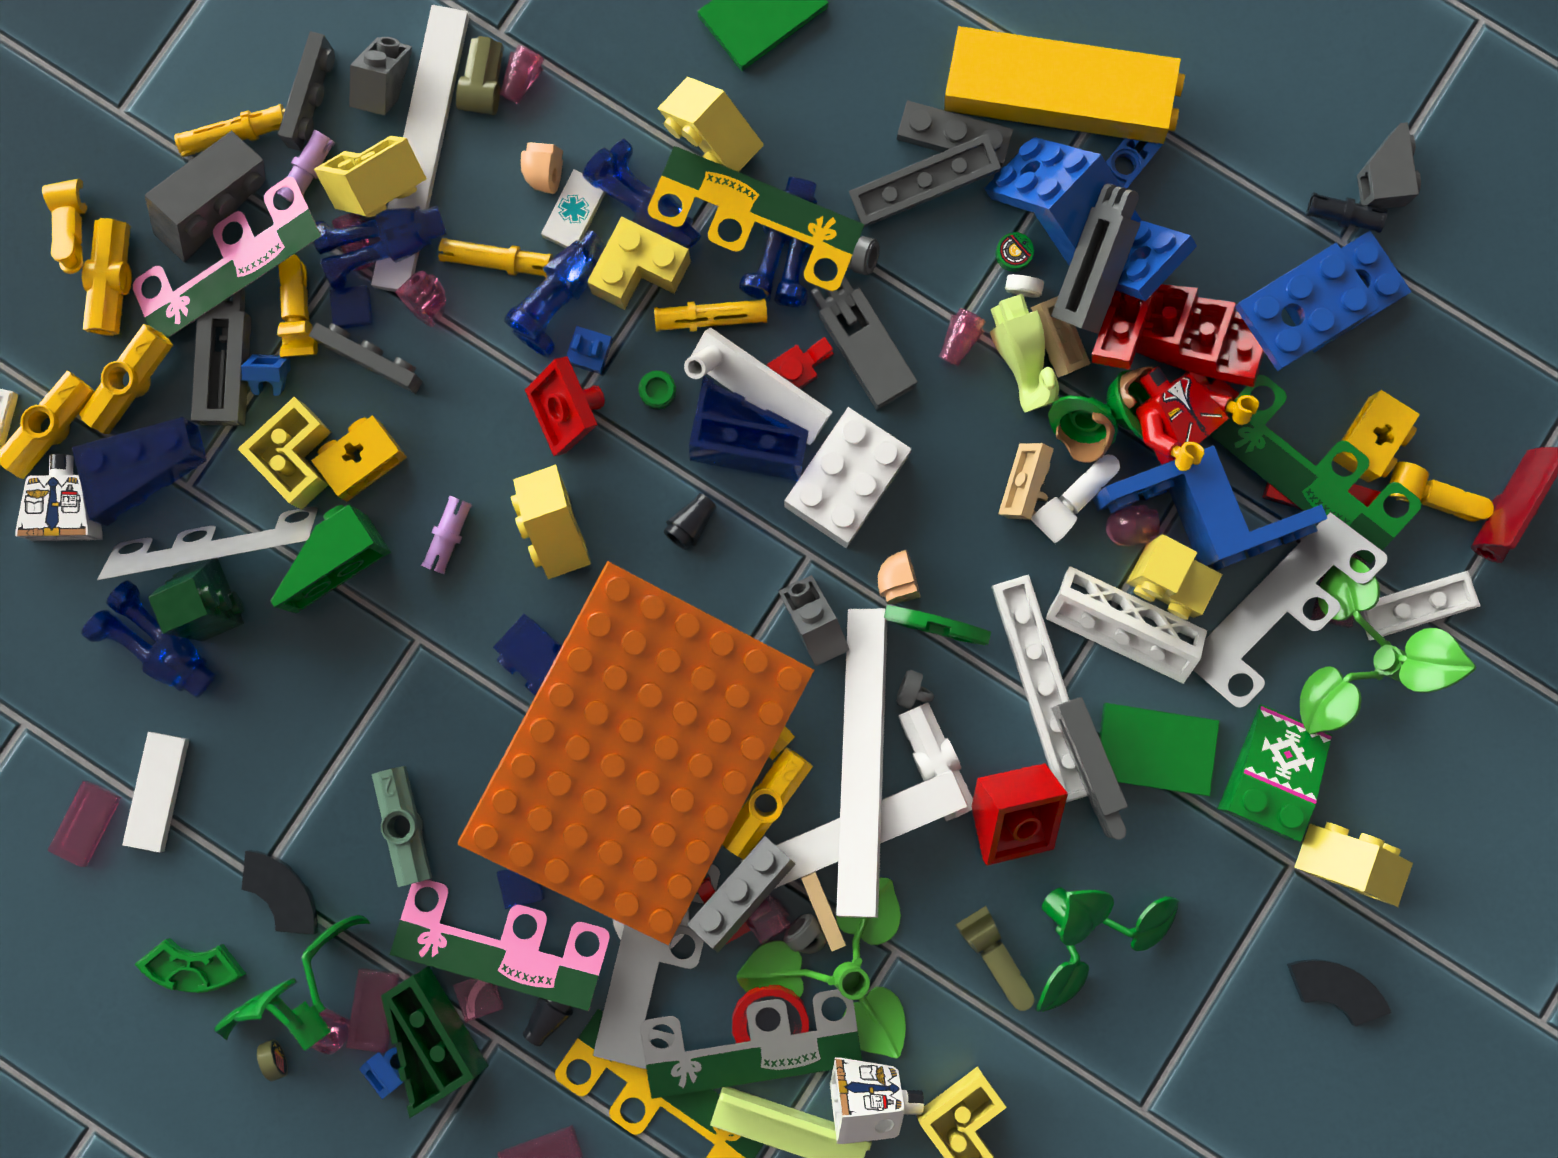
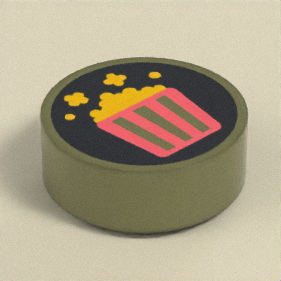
[257,1039,288,1082]

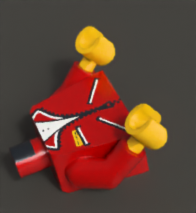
[1136,366,1259,471]

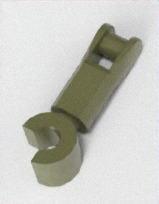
[955,906,1034,1011]

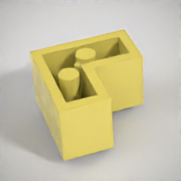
[657,77,764,172]
[314,136,427,217]
[587,216,691,310]
[238,397,331,510]
[511,465,591,579]
[1127,534,1223,620]
[1294,822,1413,907]
[916,1066,1007,1158]

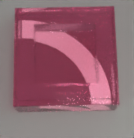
[453,978,504,1022]

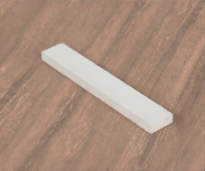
[991,575,1088,803]
[741,770,968,889]

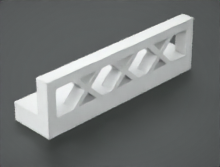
[1046,566,1207,684]

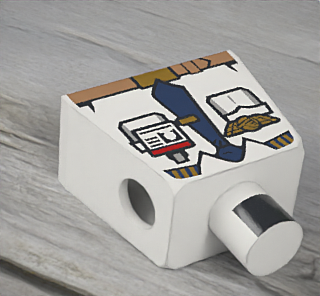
[15,454,103,541]
[830,1058,924,1144]

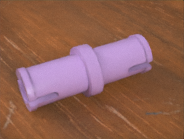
[277,130,335,203]
[421,496,472,574]

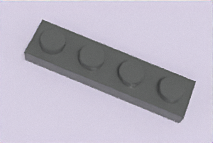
[849,133,1001,227]

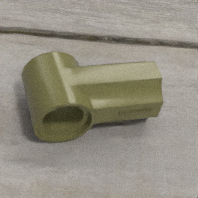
[456,36,504,115]

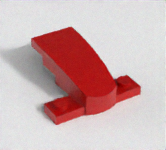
[1092,284,1265,387]

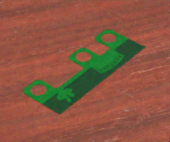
[1210,375,1421,564]

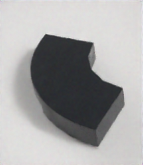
[241,850,318,934]
[1287,959,1392,1026]

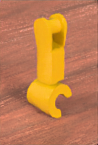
[42,178,87,274]
[277,254,318,357]
[1389,462,1494,522]

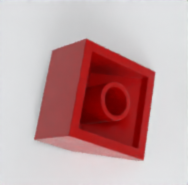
[971,763,1068,866]

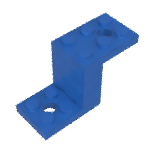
[984,137,1197,301]
[1235,231,1412,371]
[1092,446,1328,571]

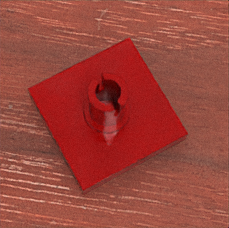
[525,356,605,457]

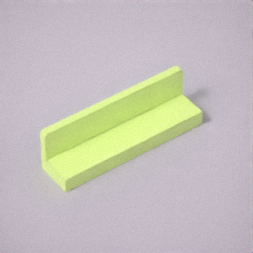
[710,1087,872,1158]

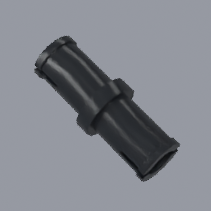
[1306,192,1388,233]

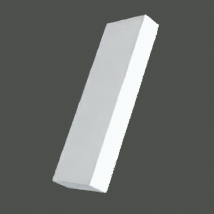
[1360,571,1480,640]
[122,732,189,853]

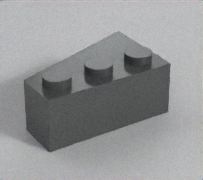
[144,130,266,263]

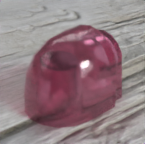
[395,271,447,327]
[1106,505,1160,546]
[746,895,791,945]
[311,1008,351,1055]

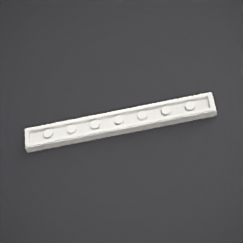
[371,5,470,295]
[836,608,887,918]

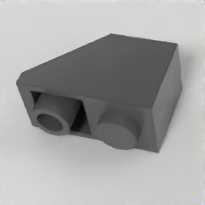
[349,37,412,115]
[1357,122,1421,209]
[778,575,850,667]

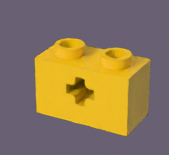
[1333,390,1420,483]
[311,415,407,502]

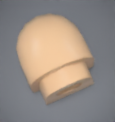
[520,142,563,194]
[878,550,921,604]

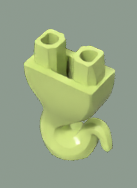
[989,294,1059,413]

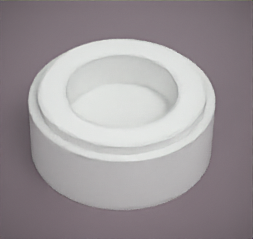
[1005,274,1044,298]

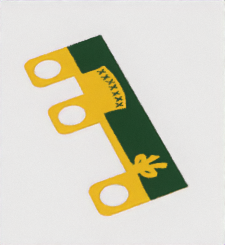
[648,146,865,291]
[555,1009,764,1158]

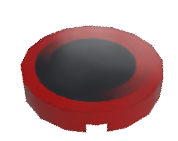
[732,985,809,1043]

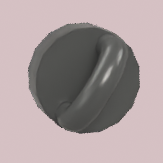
[848,236,880,275]
[896,669,934,709]
[783,914,827,954]

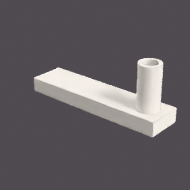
[684,327,833,445]

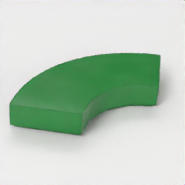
[884,605,991,646]
[135,938,246,993]

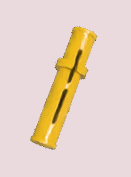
[174,104,285,157]
[438,237,553,278]
[654,299,767,332]

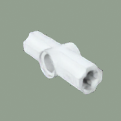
[898,702,973,821]

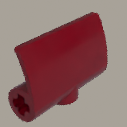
[1471,447,1558,563]

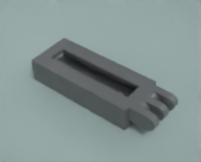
[1051,183,1141,334]
[810,275,918,410]
[191,288,252,426]
[1051,697,1128,840]

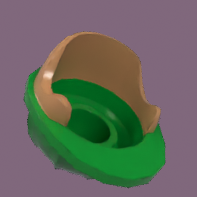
[1107,367,1154,439]
[1048,395,1119,463]

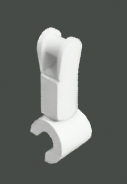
[1031,454,1120,543]

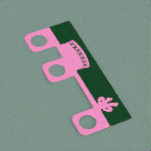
[133,177,321,338]
[389,880,609,1011]

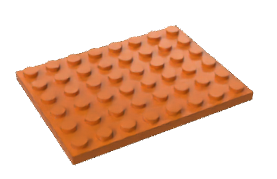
[458,561,814,946]

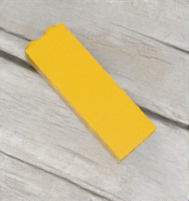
[944,26,1185,144]

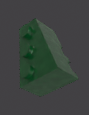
[148,558,244,642]
[381,966,489,1119]

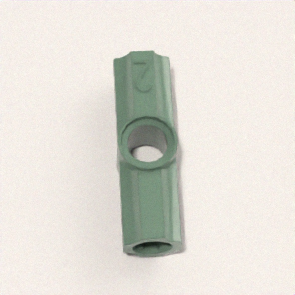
[372,766,432,887]

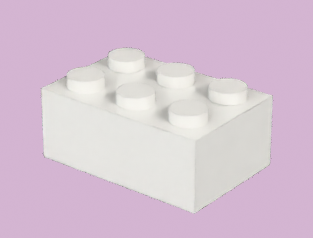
[784,407,911,548]

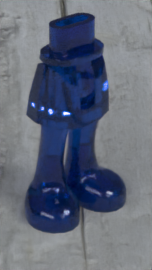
[582,138,702,249]
[739,177,817,307]
[314,206,447,290]
[504,230,606,358]
[81,580,216,698]

